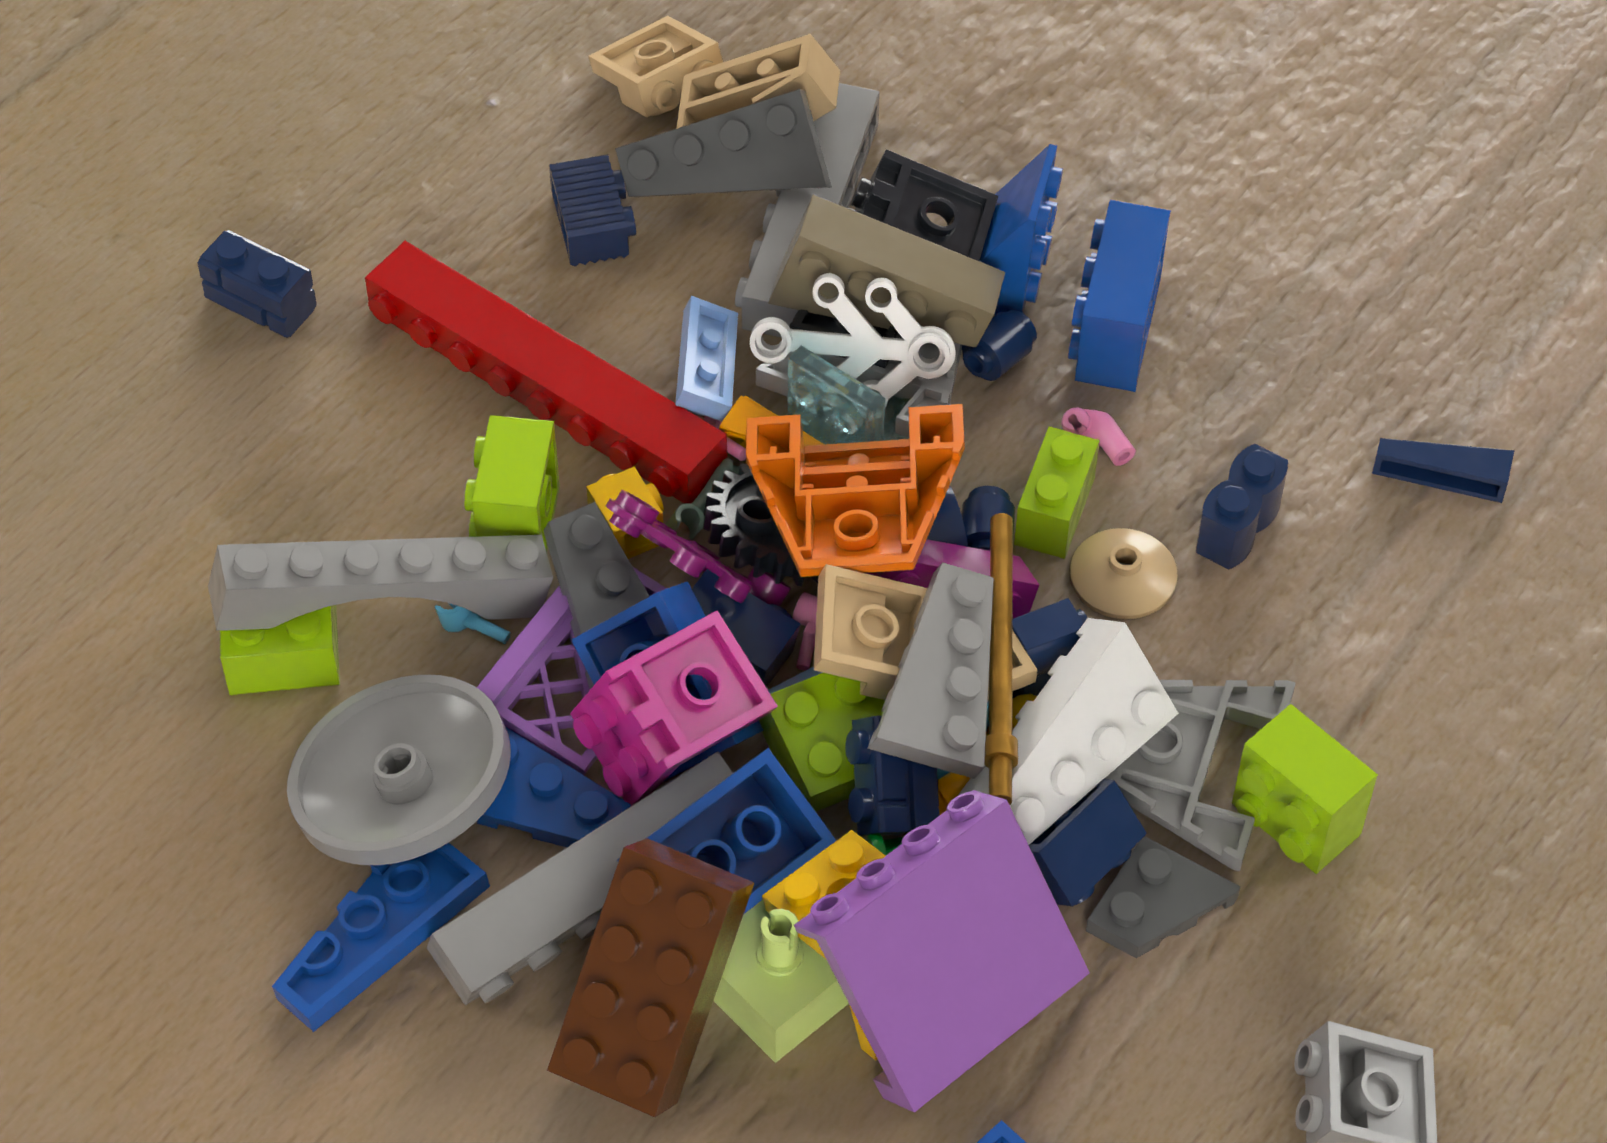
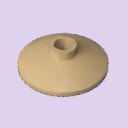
[1070,528,1178,619]

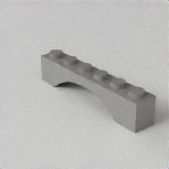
[208,535,553,631]

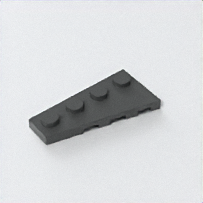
[615,89,832,197]
[543,502,649,689]

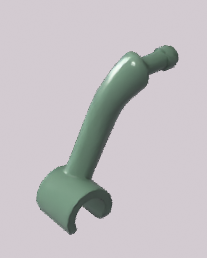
[666,458,739,540]

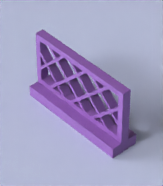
[476,567,667,775]

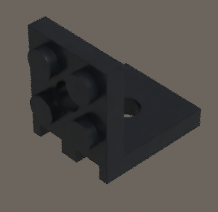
[846,149,998,261]

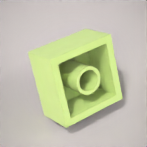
[713,900,849,1063]

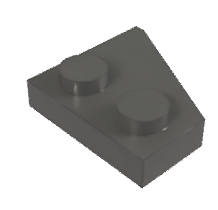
[1086,836,1241,958]

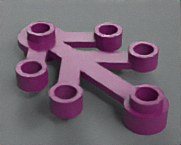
[606,490,791,606]

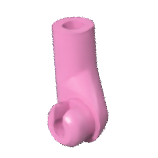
[1061,407,1136,466]

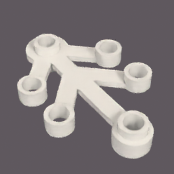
[750,273,956,415]

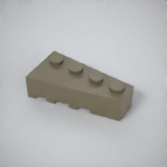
[768,194,1005,347]

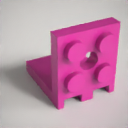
[570,611,778,806]

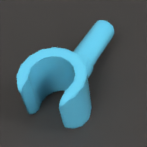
[435,603,511,644]

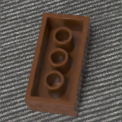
[547,838,754,1117]

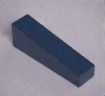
[1372,438,1515,503]

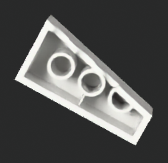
[958,618,1179,845]

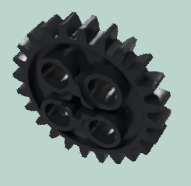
[703,463,818,587]

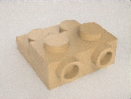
[588,16,723,117]
[814,564,928,700]

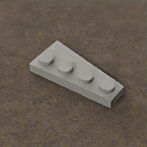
[867,562,994,779]

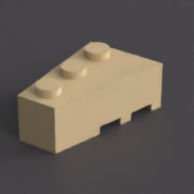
[676,34,840,129]

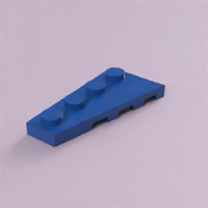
[272,843,490,1032]

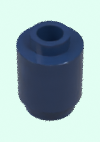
[962,310,1037,381]
[961,486,1015,551]

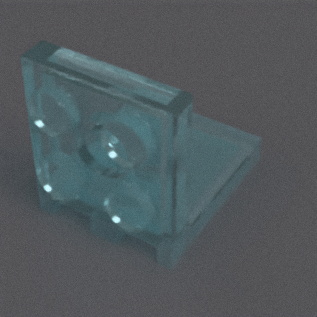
[787,345,910,444]

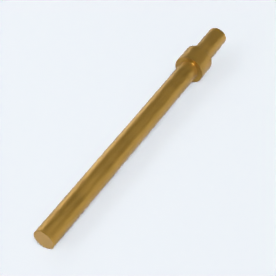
[984,513,1018,805]

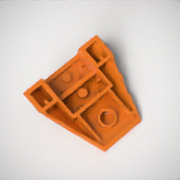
[746,404,965,577]

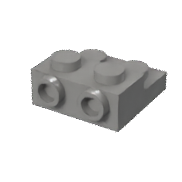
[1294,1021,1437,1143]

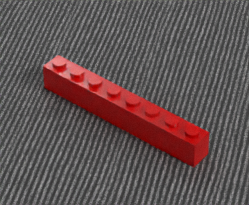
[365,240,728,504]

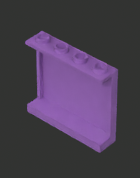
[794,790,1090,1112]

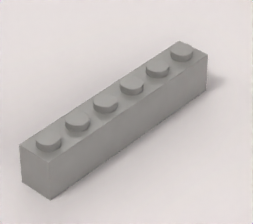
[735,83,879,338]
[427,752,733,1006]

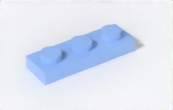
[675,296,738,421]

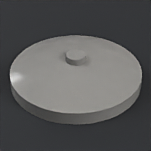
[287,675,511,865]

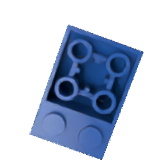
[979,144,1063,315]

